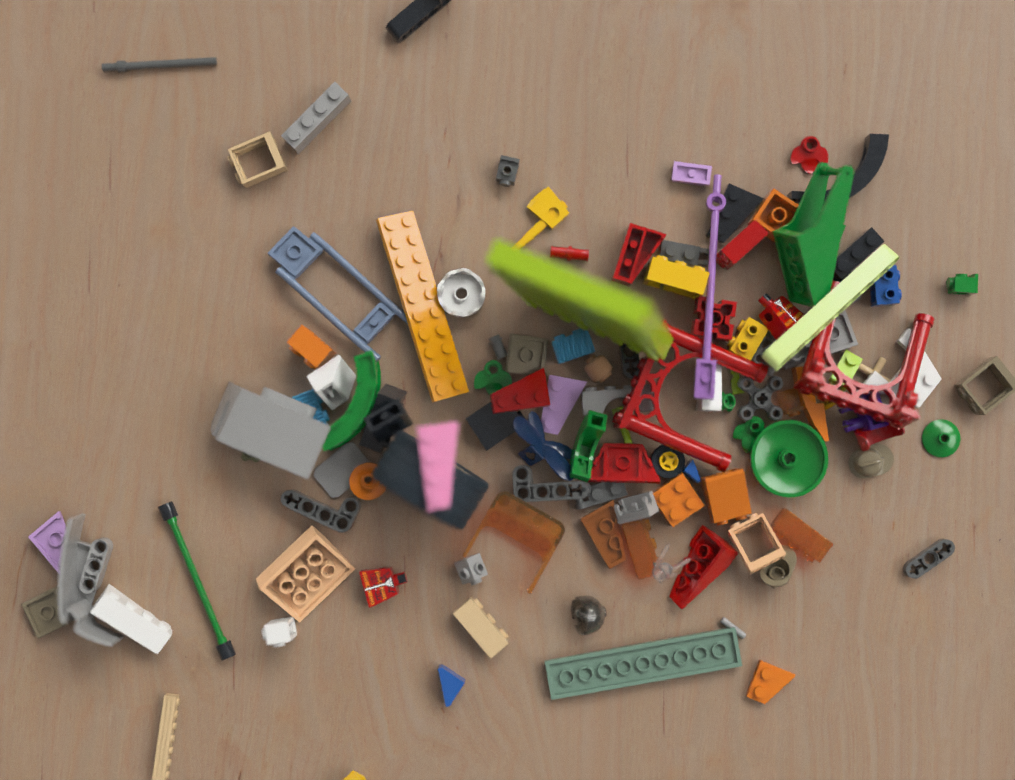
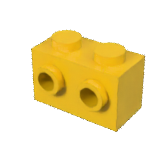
[727,317,768,360]

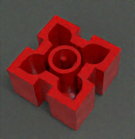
[690,296,737,342]

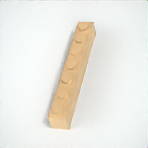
[152,693,180,780]

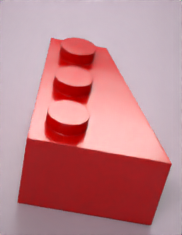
[611,223,667,286]

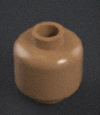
[584,354,613,383]

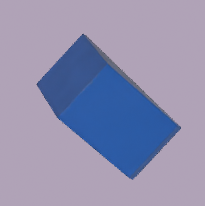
[438,664,465,707]

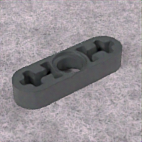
[903,539,955,579]

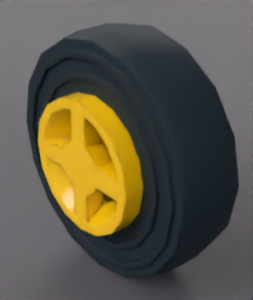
[651,445,685,478]

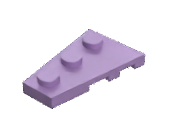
[541,375,587,435]

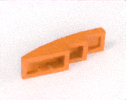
[791,366,829,442]

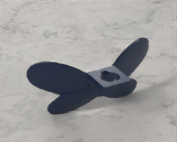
[513,411,574,481]

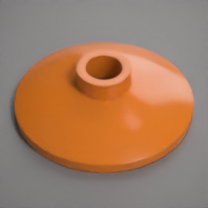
[349,462,386,500]

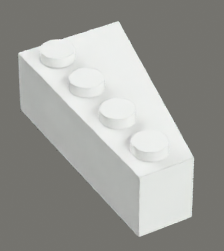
[90,584,172,655]

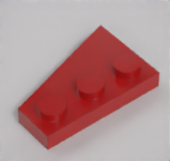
[490,368,551,414]

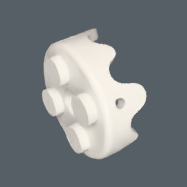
[437,268,485,317]

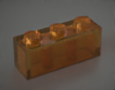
[770,508,833,563]
[621,518,663,580]

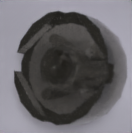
[571,595,606,636]

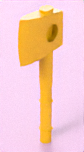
[514,186,569,249]

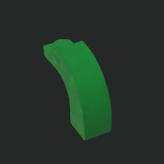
[569,410,607,482]

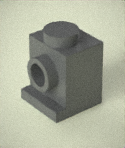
[496,155,520,187]

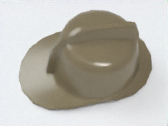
[848,444,894,479]
[760,545,797,589]

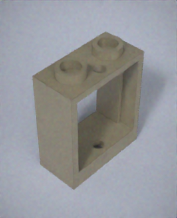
[954,356,1015,415]

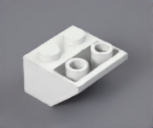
[307,355,356,410]

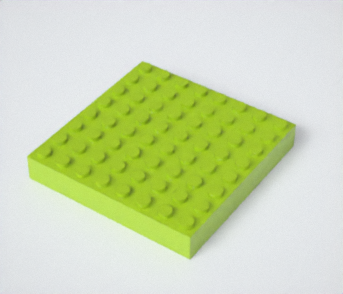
[485,238,674,361]

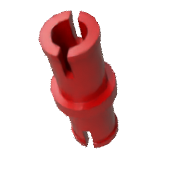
[550,246,589,262]

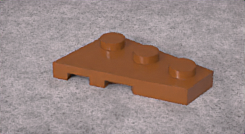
[580,499,626,569]

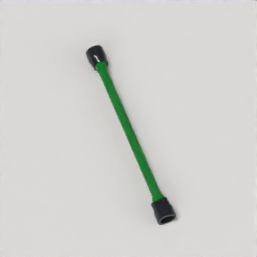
[158,501,236,661]

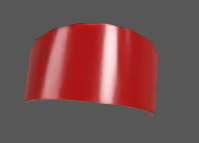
[854,423,905,451]

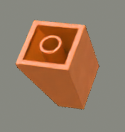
[700,468,752,526]

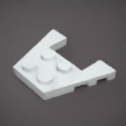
[863,328,941,408]

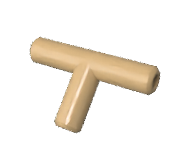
[857,357,891,382]

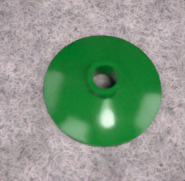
[922,419,961,457]

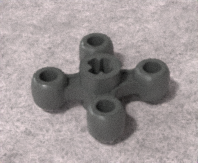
[737,376,783,421]

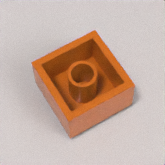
[748,188,798,242]
[287,325,336,370]
[652,473,705,527]

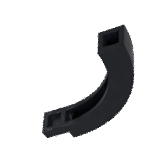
[787,134,889,205]

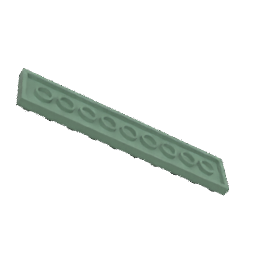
[545,627,742,700]

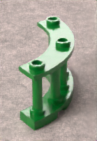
[322,350,381,451]

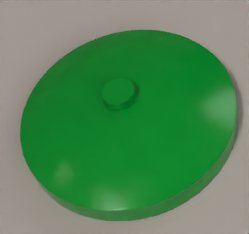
[750,420,828,497]

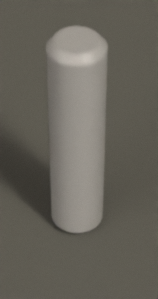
[720,617,746,639]

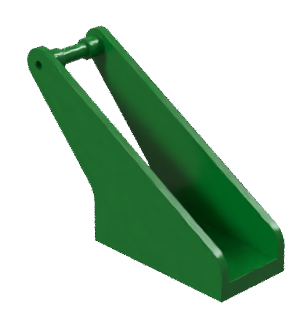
[773,162,854,307]

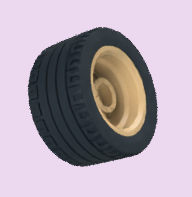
[373,430,489,530]

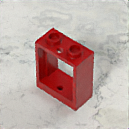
[716,219,769,270]

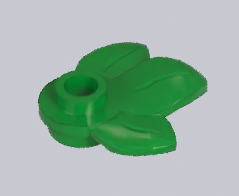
[474,360,512,395]
[732,416,764,453]

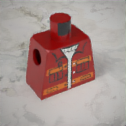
[758,293,804,340]
[359,566,408,608]

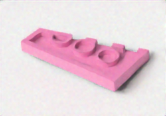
[417,422,459,510]

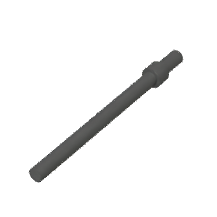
[102,57,217,72]

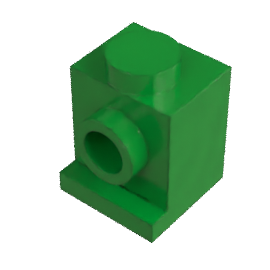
[946,274,979,295]

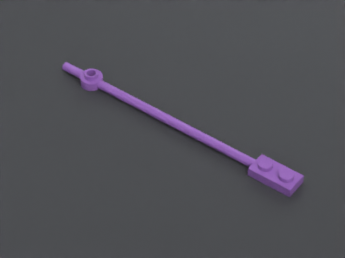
[694,174,726,400]

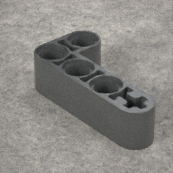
[512,465,591,502]
[281,490,361,533]

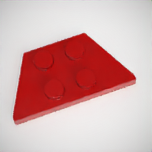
[588,443,660,484]

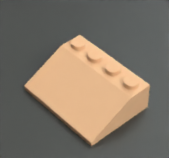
[256,525,355,623]

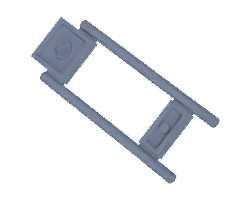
[268,226,408,362]

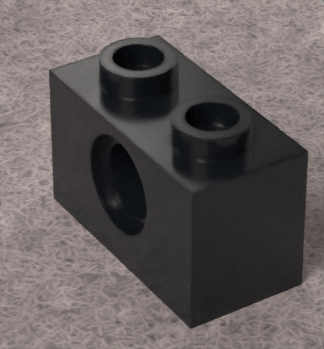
[364,399,413,444]

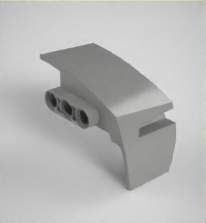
[211,381,331,479]
[58,513,124,647]

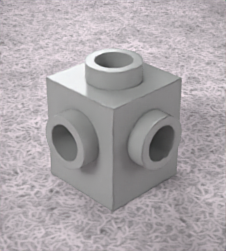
[454,553,488,585]

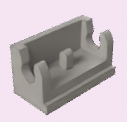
[614,491,659,524]

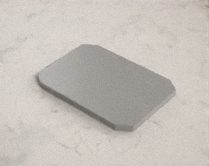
[313,442,369,498]

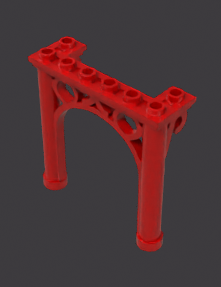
[793,280,935,428]
[612,319,769,473]

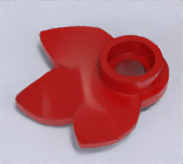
[790,136,829,174]

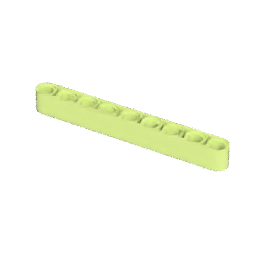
[762,244,900,371]

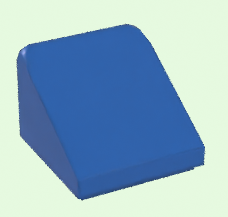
[682,459,701,483]

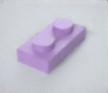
[671,161,712,186]

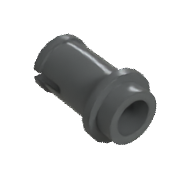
[488,334,507,360]

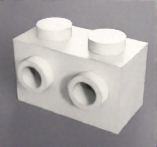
[262,617,297,647]

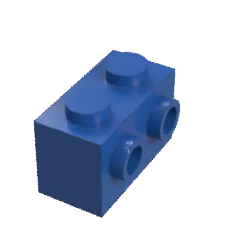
[870,265,902,307]

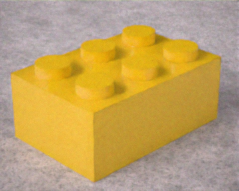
[643,255,709,299]

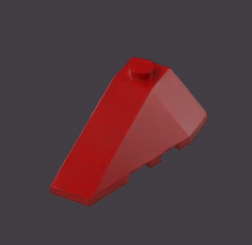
[669,525,739,609]

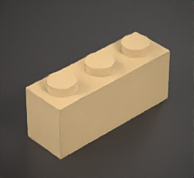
[453,597,509,658]

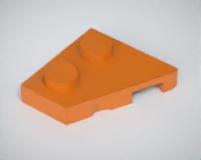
[745,659,795,704]

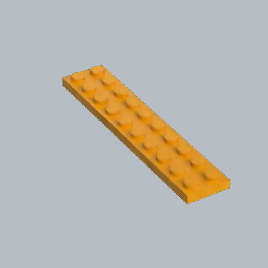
[376,211,469,403]

